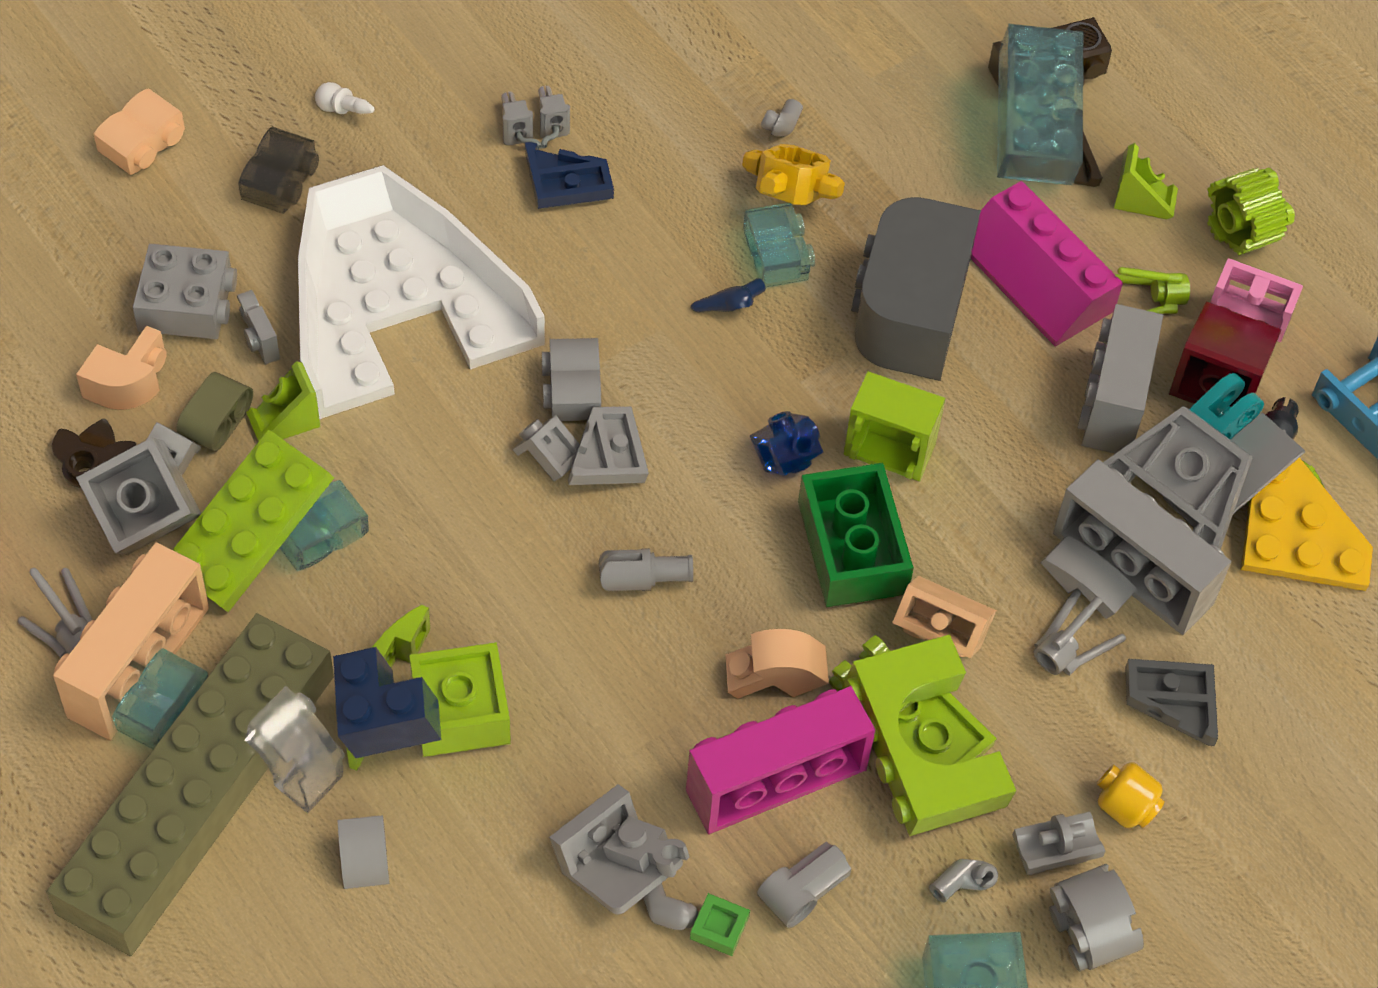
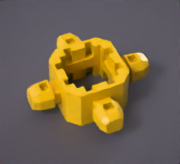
[742,144,845,205]

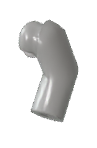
[929,859,998,903]
[643,883,698,930]

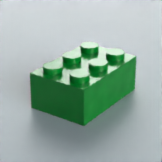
[798,463,914,607]

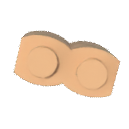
[94,88,185,175]

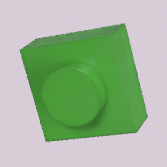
[690,893,750,956]

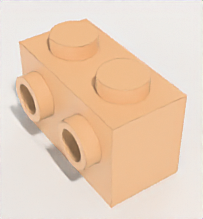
[892,576,997,658]

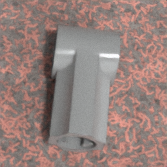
[757,842,851,928]

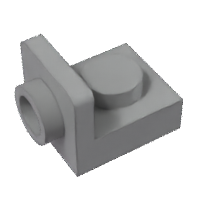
[513,415,579,481]

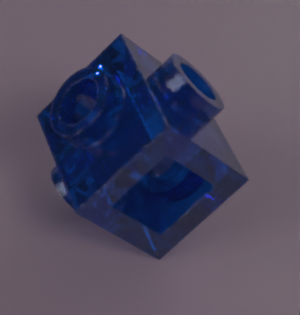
[750,411,824,476]

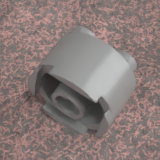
[1049,864,1144,972]

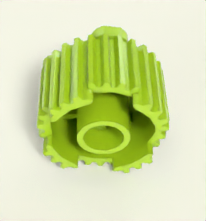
[1207,167,1295,256]

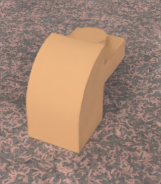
[76,326,167,410]
[725,629,829,699]

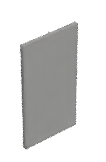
[1163,412,1305,528]

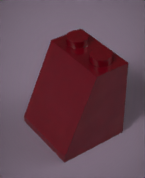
[1169,301,1282,407]

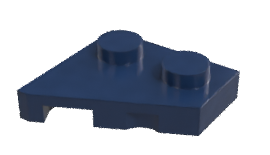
[525,142,614,209]

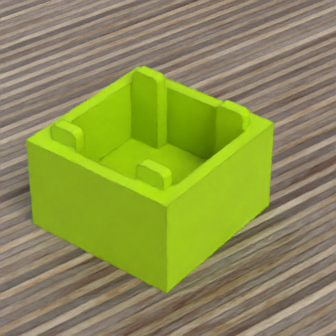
[843,371,946,482]
[409,642,511,757]

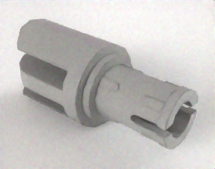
[599,548,693,591]

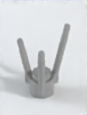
[18,568,92,658]
[1034,588,1126,676]

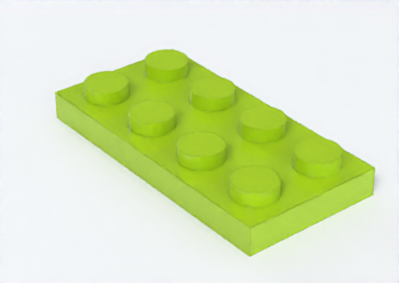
[173,429,334,612]

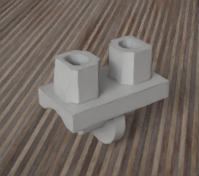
[1012,812,1105,875]

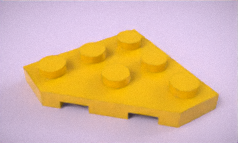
[1241,457,1373,591]

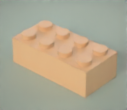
[53,542,209,741]

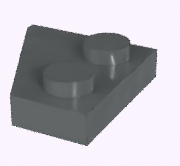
[1125,659,1218,746]

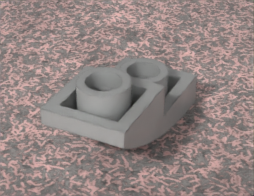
[1040,535,1137,619]

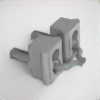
[501,85,570,149]

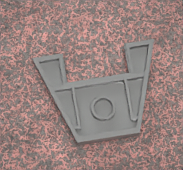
[1103,406,1253,550]

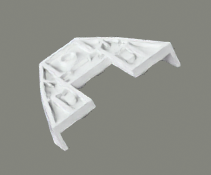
[298,165,545,419]

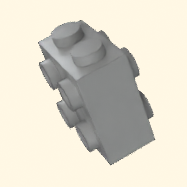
[133,244,237,339]

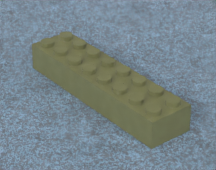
[46,613,334,957]

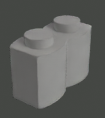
[542,338,601,421]

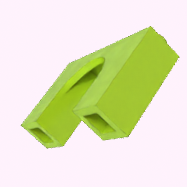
[844,634,1016,837]

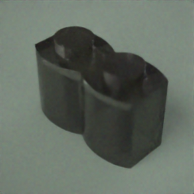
[238,126,319,214]

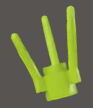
[1115,267,1190,314]

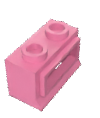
[1210,258,1303,342]

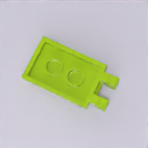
[829,635,997,765]

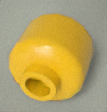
[1097,762,1165,828]

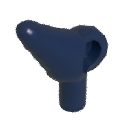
[691,278,766,312]

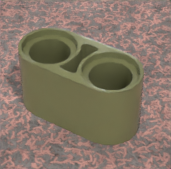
[177,372,254,451]

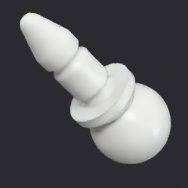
[315,82,375,114]

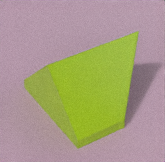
[1114,143,1178,219]
[246,361,320,442]

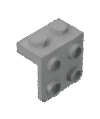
[549,784,683,915]

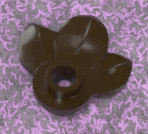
[52,419,136,488]

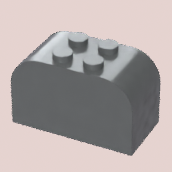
[851,197,981,381]

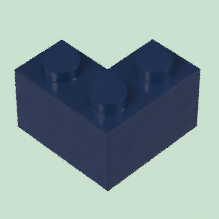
[333,647,442,758]

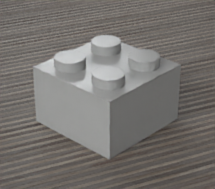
[76,437,201,555]

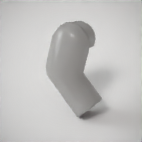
[761,99,803,137]

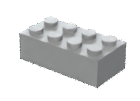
[1053,459,1232,635]

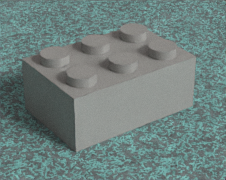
[1078,304,1163,454]

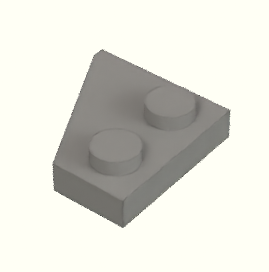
[568,406,649,485]

